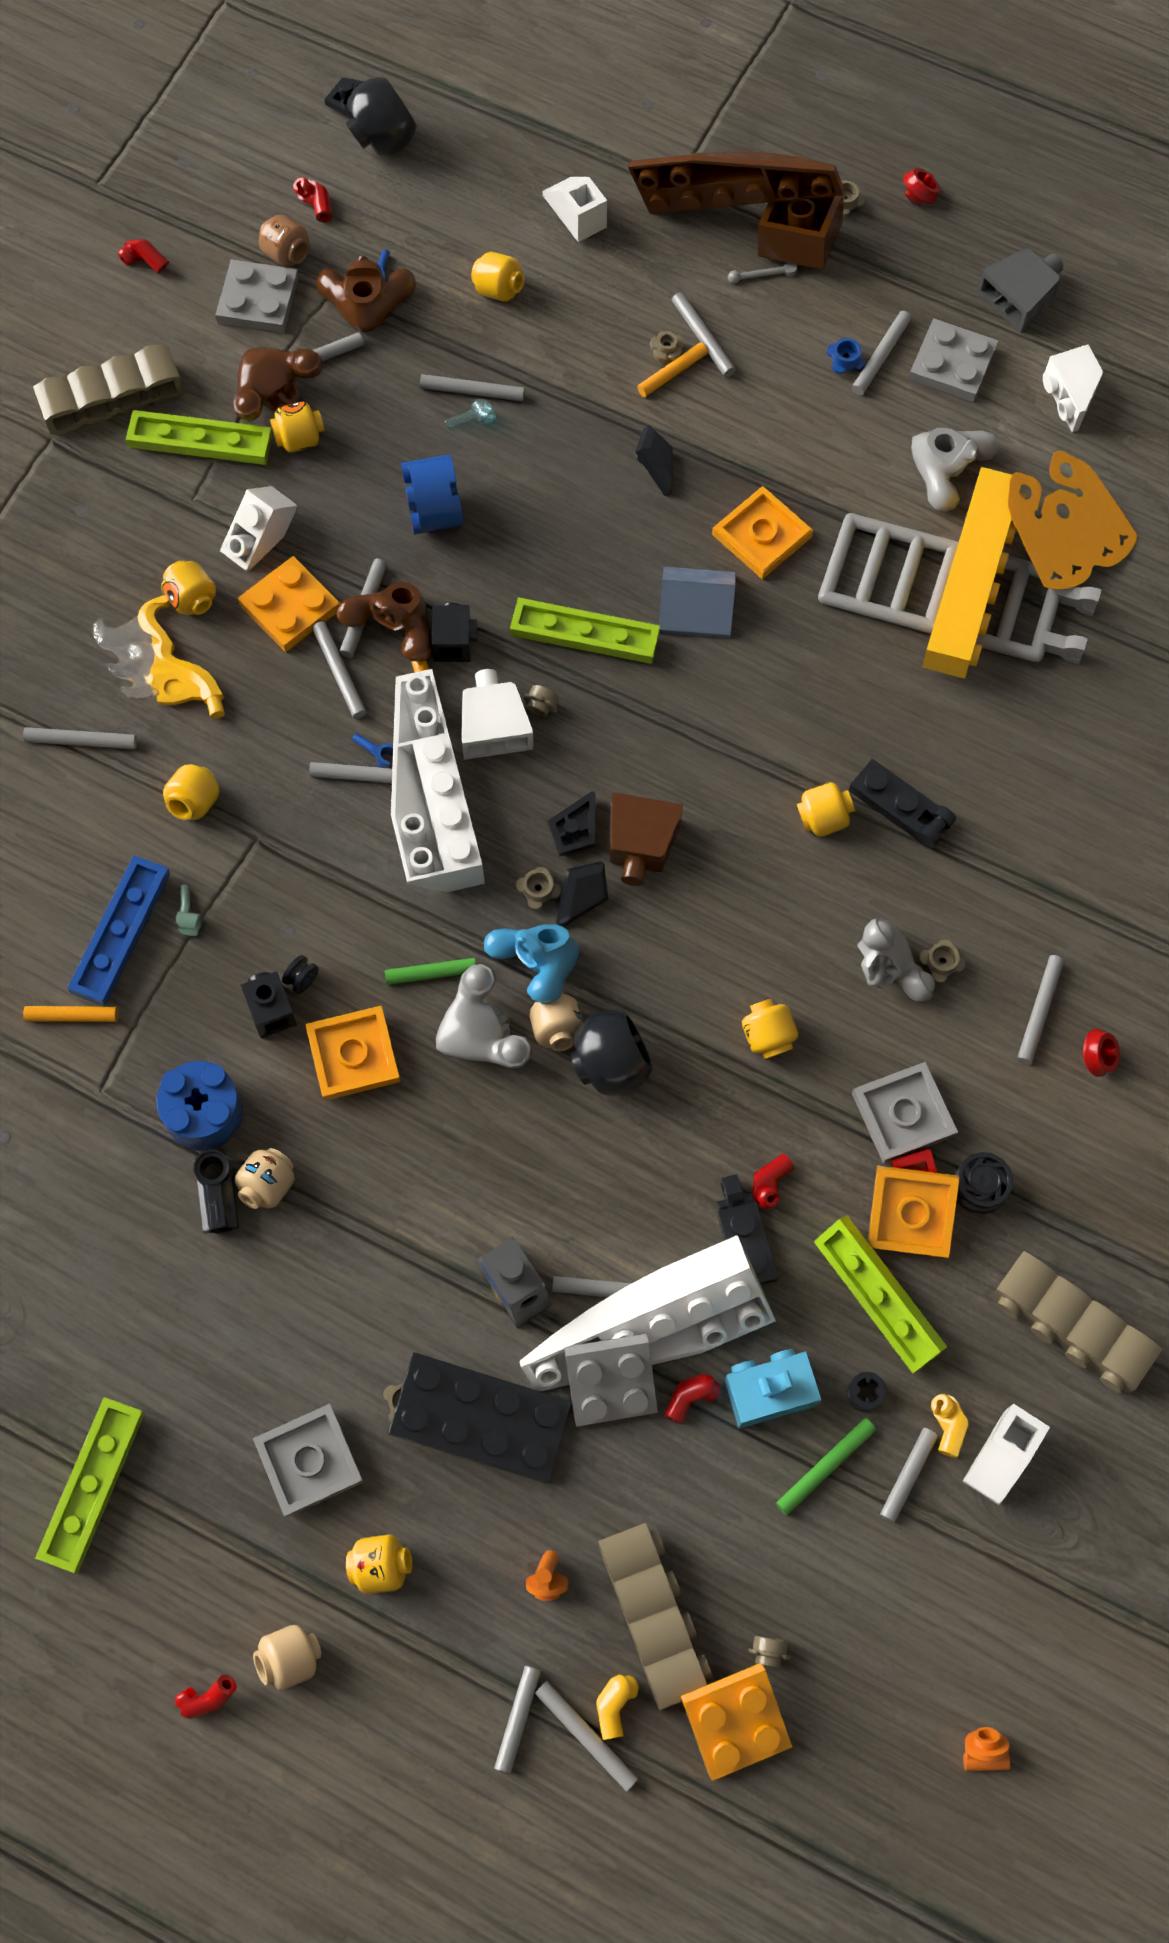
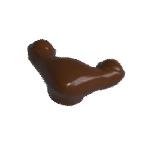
[316,256,417,333]
[233,347,323,422]
[336,582,432,662]

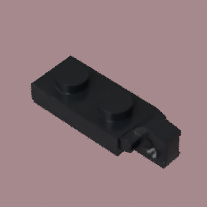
[717,1174,779,1285]

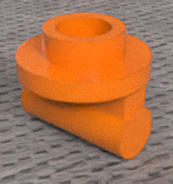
[526,1550,568,1601]
[963,1727,1010,1771]

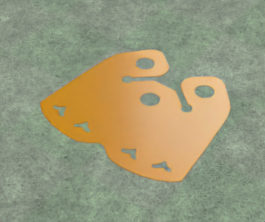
[1008,451,1137,590]

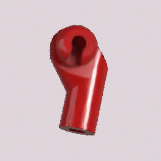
[293,177,332,222]
[118,239,169,274]
[752,1153,795,1209]
[663,1374,721,1424]
[174,1675,237,1720]

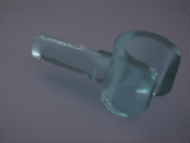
[445,399,496,428]

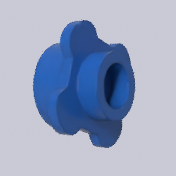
[827,338,866,374]

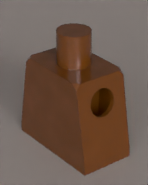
[610,792,683,886]

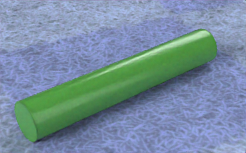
[385,958,476,985]

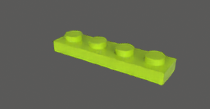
[125,410,273,465]
[510,597,660,664]
[814,1215,947,1373]
[35,1397,145,1575]

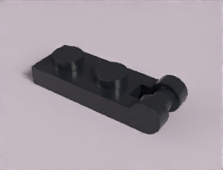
[848,758,956,848]

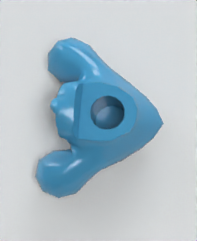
[484,924,580,1004]

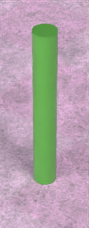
[775,1418,876,1516]

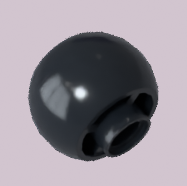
[346,77,417,155]
[570,1010,653,1096]

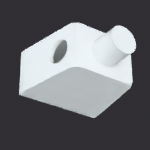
[462,669,534,760]

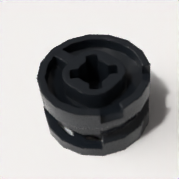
[955,1152,1013,1214]

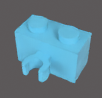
[724,1349,821,1429]

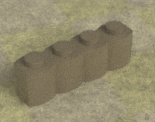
[33,344,184,435]
[992,1251,1163,1394]
[598,1523,713,1710]

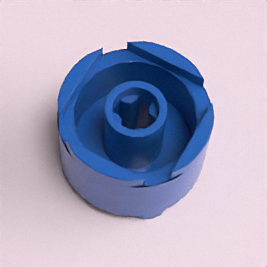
[401,455,464,535]
[156,1061,243,1151]

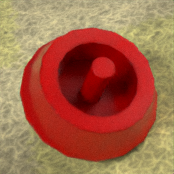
[903,168,940,206]
[1083,1029,1120,1077]

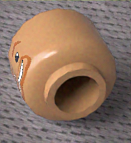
[259,214,310,267]

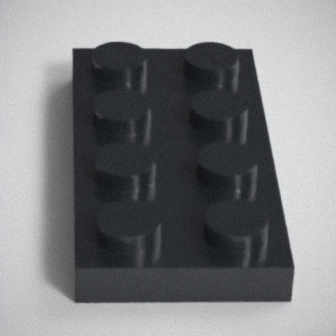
[387,1352,572,1484]

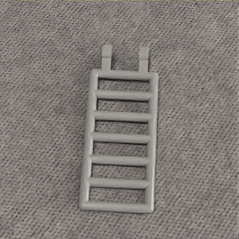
[818,513,1102,665]

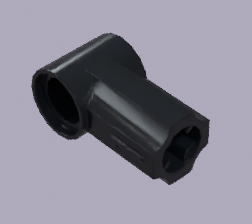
[193,1149,239,1234]

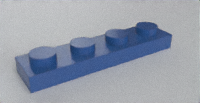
[67,855,171,1007]

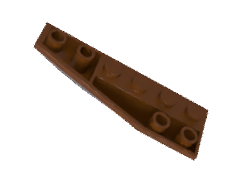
[628,151,844,214]

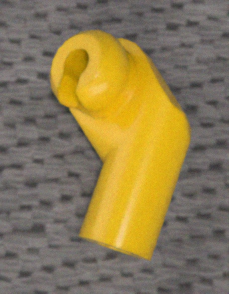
[931,1394,968,1458]
[596,1675,639,1740]

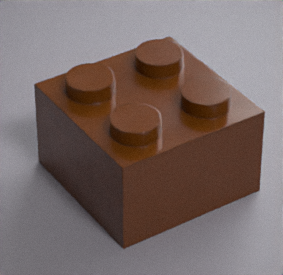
[758,194,844,269]

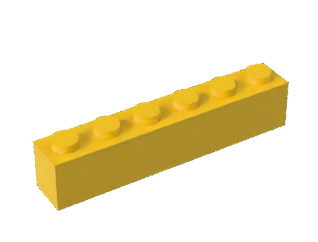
[922,467,1026,679]

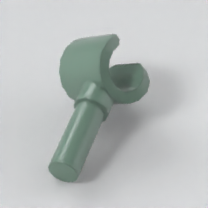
[176,885,201,936]

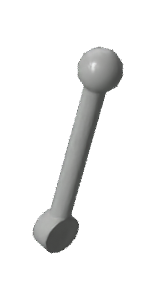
[728,262,797,284]

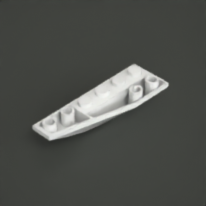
[391,669,485,892]
[520,1235,776,1391]

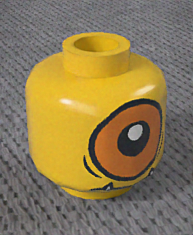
[270,401,325,453]
[161,560,216,615]

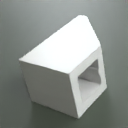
[543,177,607,242]
[1043,345,1103,432]
[220,486,298,571]
[962,1404,1050,1505]

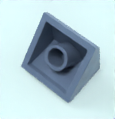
[659,567,735,639]

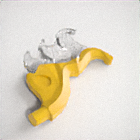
[93,595,225,719]

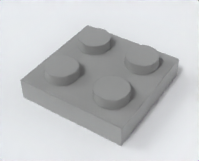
[215,259,299,334]
[908,318,998,402]
[852,1062,958,1164]
[564,1334,658,1427]
[253,1404,364,1518]

